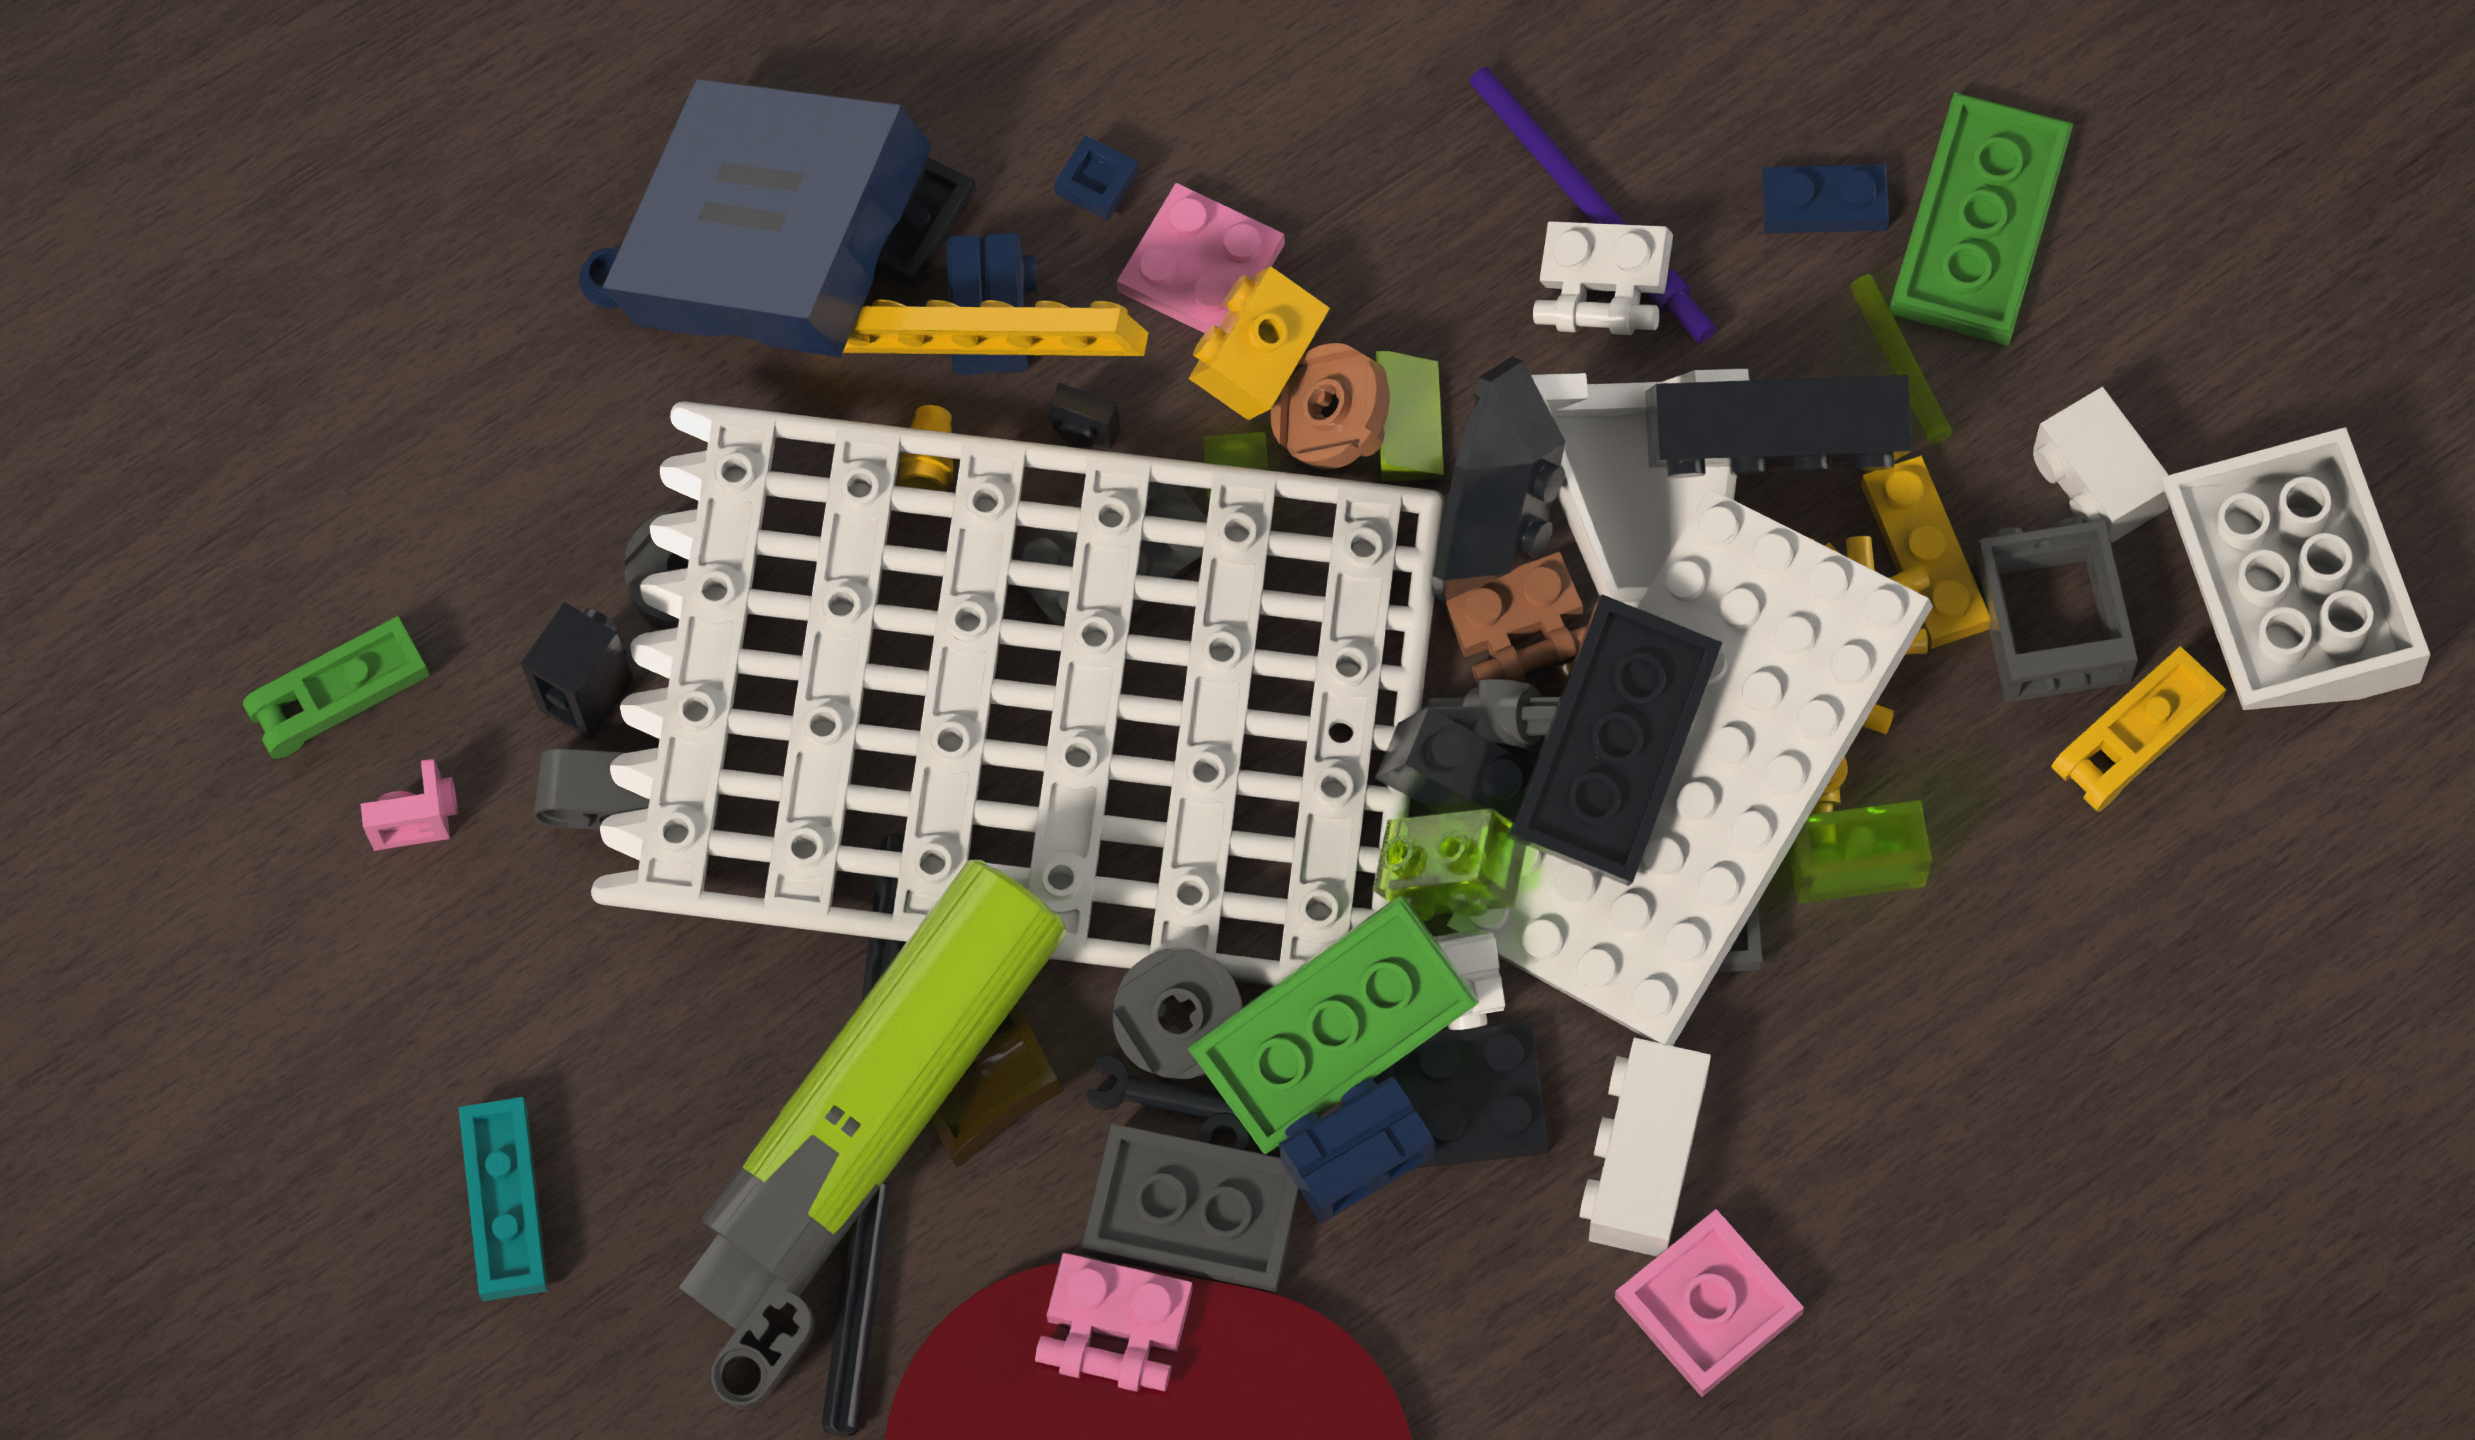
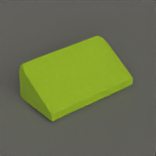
[1376,351,1444,482]

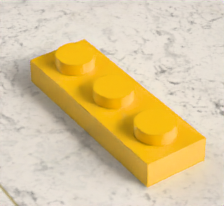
[1861,456,1991,649]

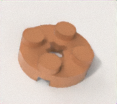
[1271,343,1390,470]

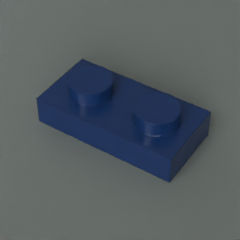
[1761,164,1889,234]

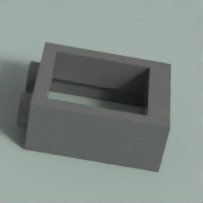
[1974,517,2138,703]

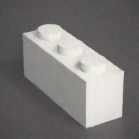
[1579,1038,1711,1257]

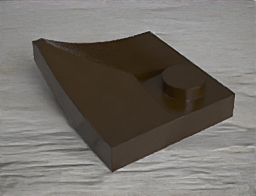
[930,1003,1064,1168]

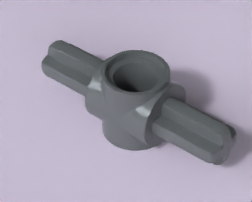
[1421,679,1560,754]

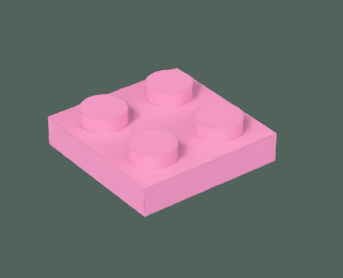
[1117,183,1285,333]
[1615,1209,1804,1397]

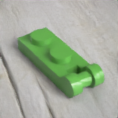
[243,616,430,759]

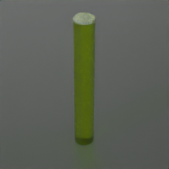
[1850,275,1953,444]

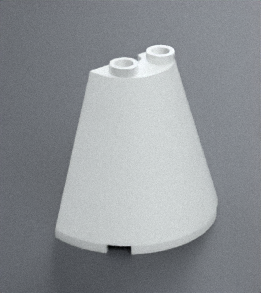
[1531,369,1749,608]

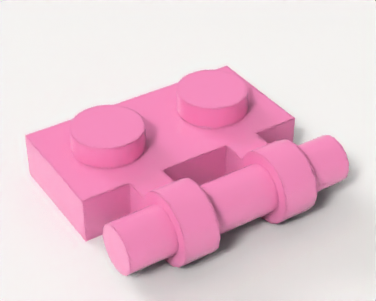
[1035,1253,1193,1392]

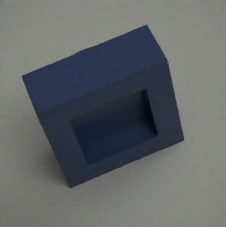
[1054,135,1139,221]

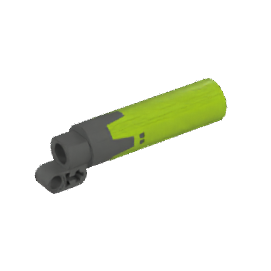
[679,859,1068,1409]

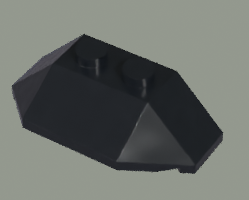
[1432,356,1566,602]

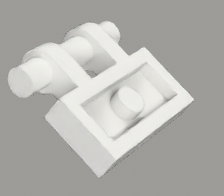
[1533,222,1673,335]

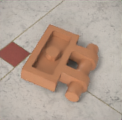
[1442,552,1587,686]

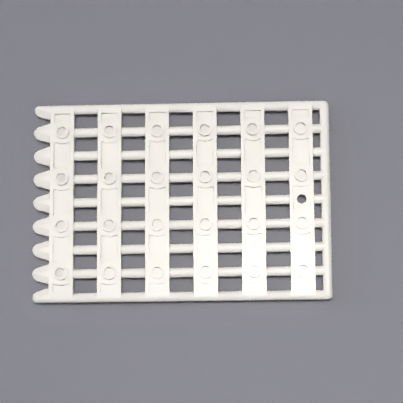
[591,401,1445,986]

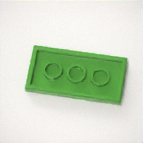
[1889,92,2073,346]
[1188,894,1479,1155]

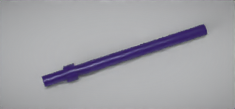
[1469,67,1717,344]

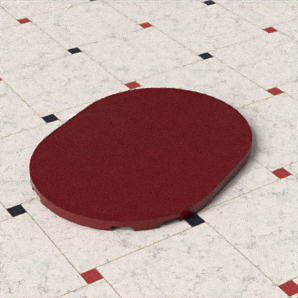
[885,1261,1412,1440]

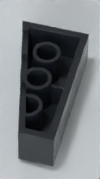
[1645,375,1913,478]

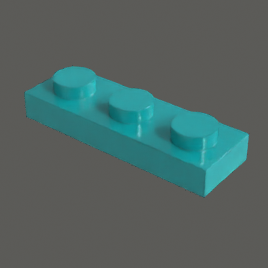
[459,1097,548,1302]

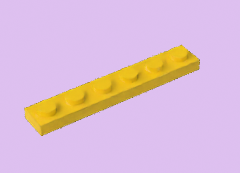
[842,300,1149,356]

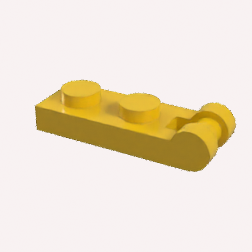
[2051,646,2226,812]

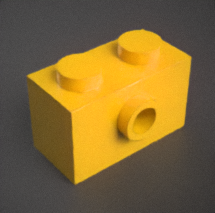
[1188,266,1330,421]

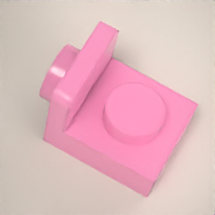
[361,758,458,851]

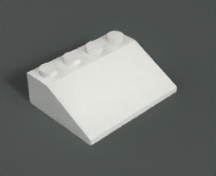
[2162,427,2431,710]

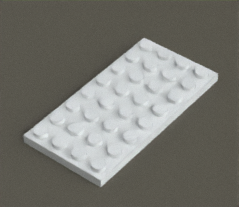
[1447,488,1933,1046]

